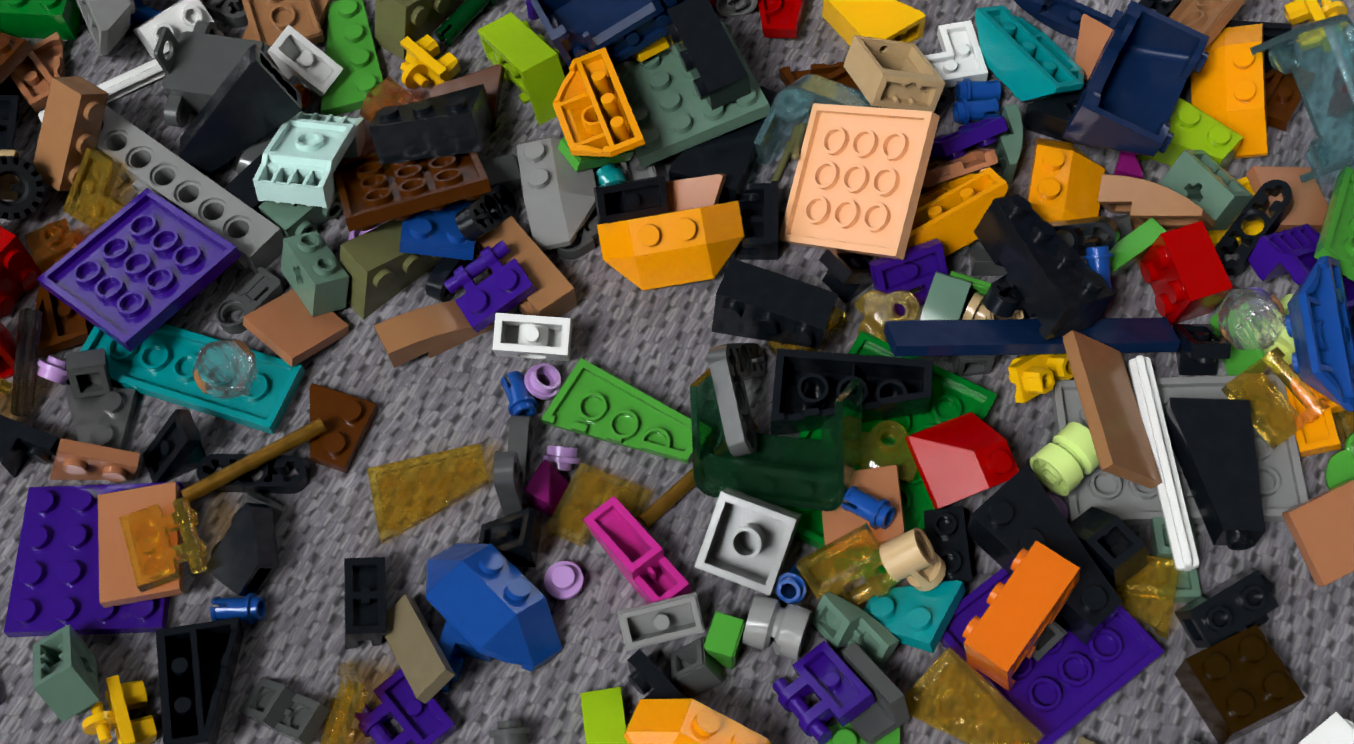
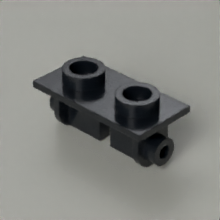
[923,506,973,583]

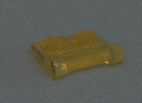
[1221,347,1330,450]

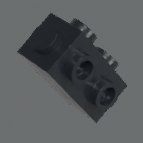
[1174,570,1279,648]

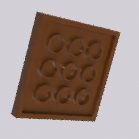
[334,152,492,232]

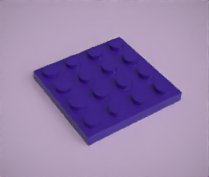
[37,188,241,352]
[4,482,184,637]
[939,568,1165,744]

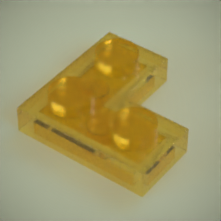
[62,147,126,230]
[546,463,650,547]

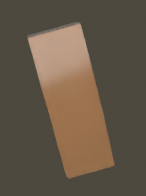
[1097,174,1215,228]
[374,300,495,368]

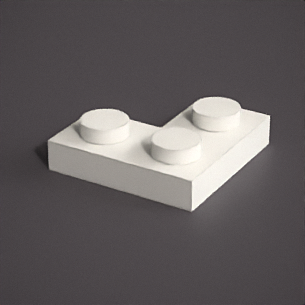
[924,20,988,88]

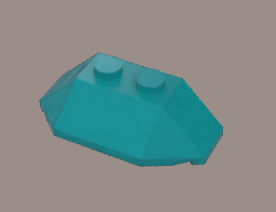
[975,5,1084,101]

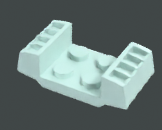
[253,111,365,209]

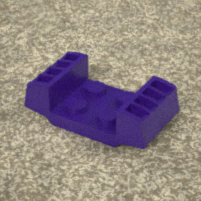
[1248,223,1354,337]

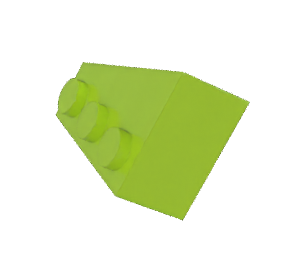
[477,12,565,125]
[1110,97,1243,169]

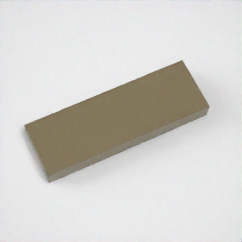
[384,594,455,704]

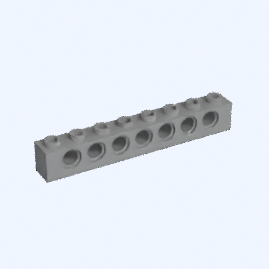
[93,106,284,274]

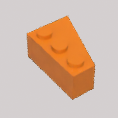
[962,540,1080,691]

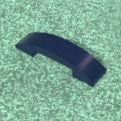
[1014,0,1124,39]

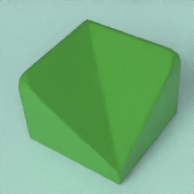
[704,611,745,669]

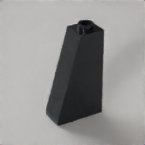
[179,44,302,176]
[669,86,777,204]
[1163,397,1265,550]

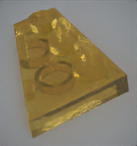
[367,443,489,545]
[905,647,1046,744]

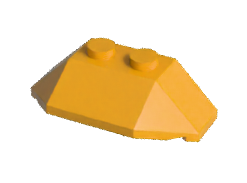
[1191,23,1268,159]
[553,47,645,157]
[1026,137,1105,232]
[879,167,1009,258]
[597,200,744,290]
[624,698,771,744]

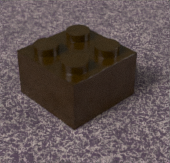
[1175,624,1305,744]

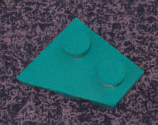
[863,580,966,653]

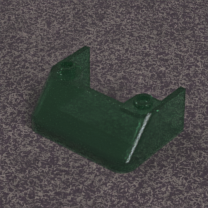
[690,367,862,511]

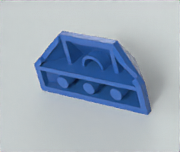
[1285,256,1354,412]
[425,543,562,672]

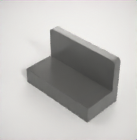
[842,642,910,744]

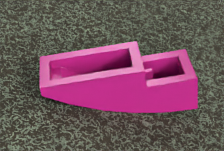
[583,496,691,603]

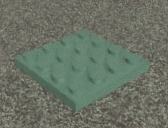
[614,22,772,168]

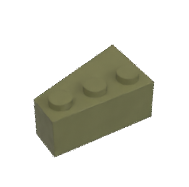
[374,0,465,60]
[340,210,442,320]

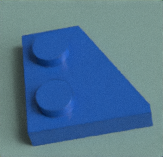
[399,201,475,261]

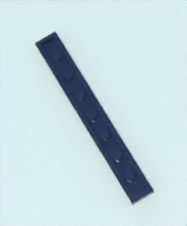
[883,318,1181,357]

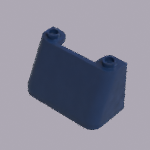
[530,0,686,67]
[1062,0,1209,157]

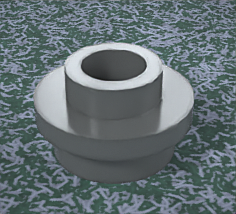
[489,720,531,744]

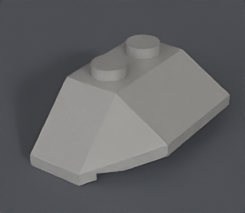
[76,0,135,56]
[516,135,597,251]

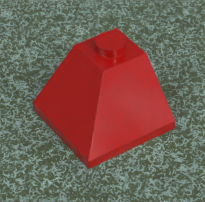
[905,412,1019,509]

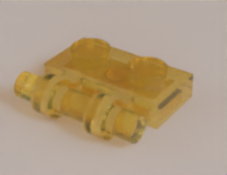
[119,497,207,592]
[796,523,902,607]

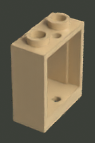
[843,35,946,112]

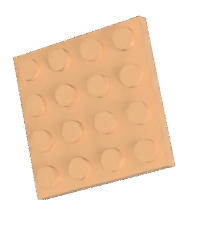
[778,103,940,260]

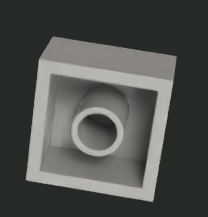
[694,487,802,596]

